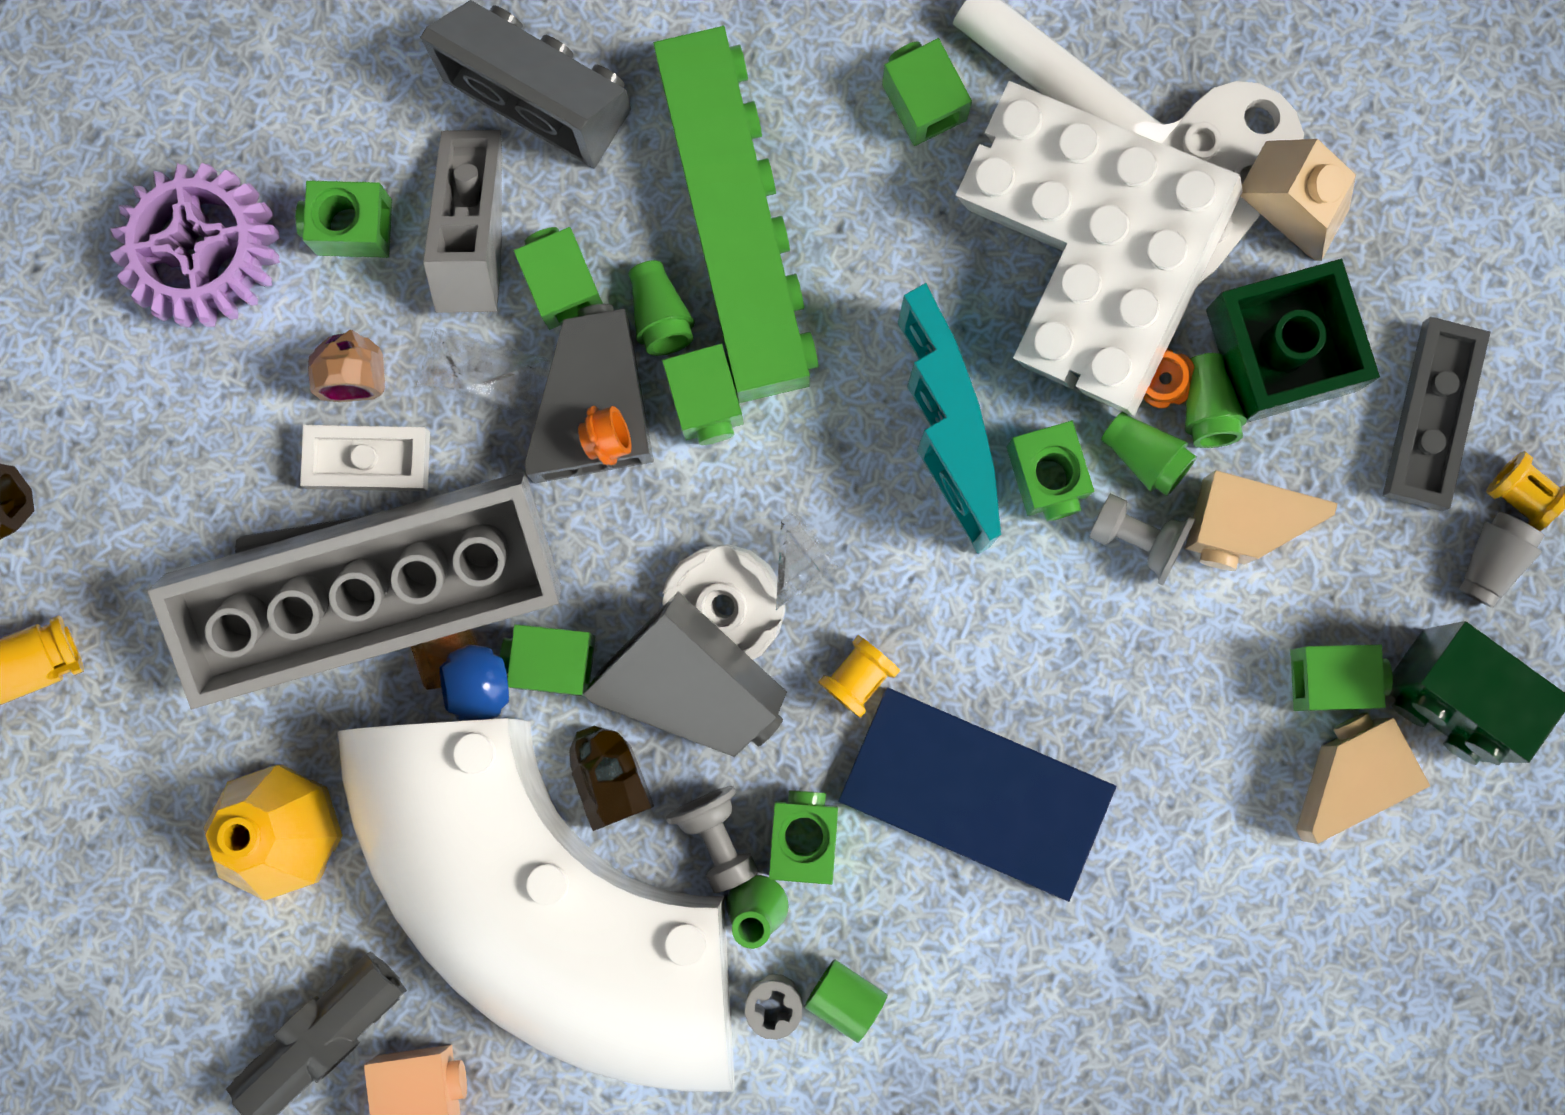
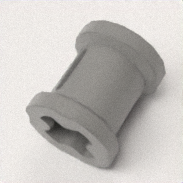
[745,974,802,1040]

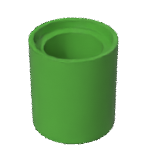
[804,959,888,1043]

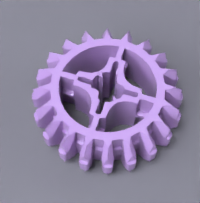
[110,163,280,328]

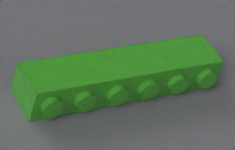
[653,26,819,403]

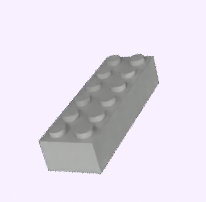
[147,471,561,710]

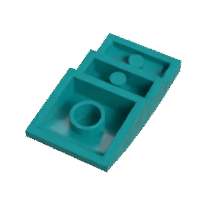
[897,283,1001,554]

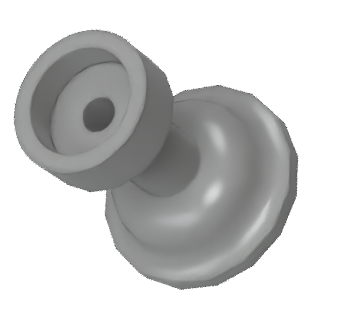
[1089,493,1195,586]
[666,786,759,893]

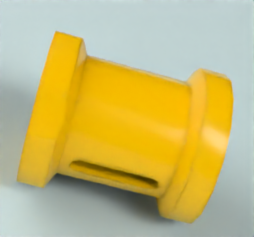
[1486,451,1565,531]
[818,635,900,718]

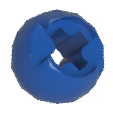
[439,644,509,721]

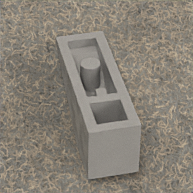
[423,130,502,313]

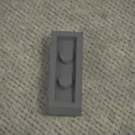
[1382,317,1491,511]

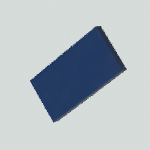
[838,687,1117,902]

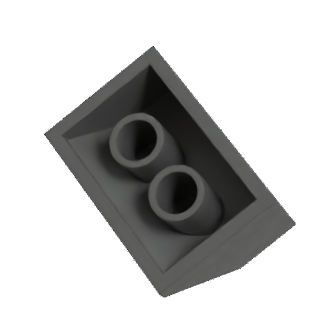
[420,0,631,169]

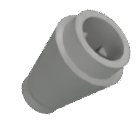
[1459,512,1545,608]

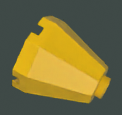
[203,765,343,901]

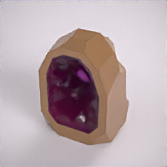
[308,330,385,402]

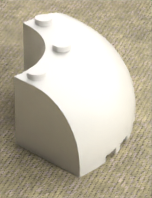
[338,718,735,1092]

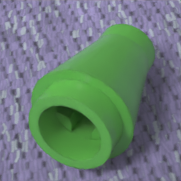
[628,260,695,356]
[1185,353,1247,448]
[1101,412,1197,496]
[726,875,789,949]

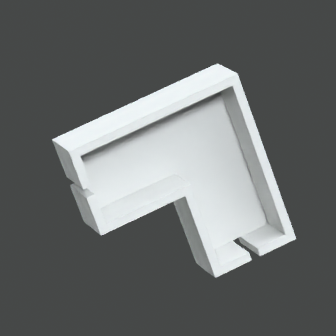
[956,81,1243,417]

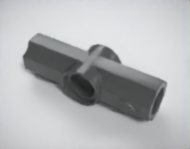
[226,952,407,1115]

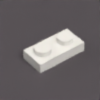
[300,425,430,491]

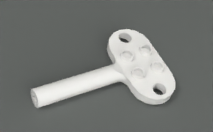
[953,0,1304,287]

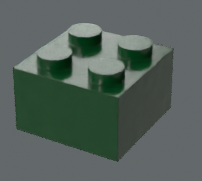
[1206,258,1380,423]
[1390,621,1565,765]

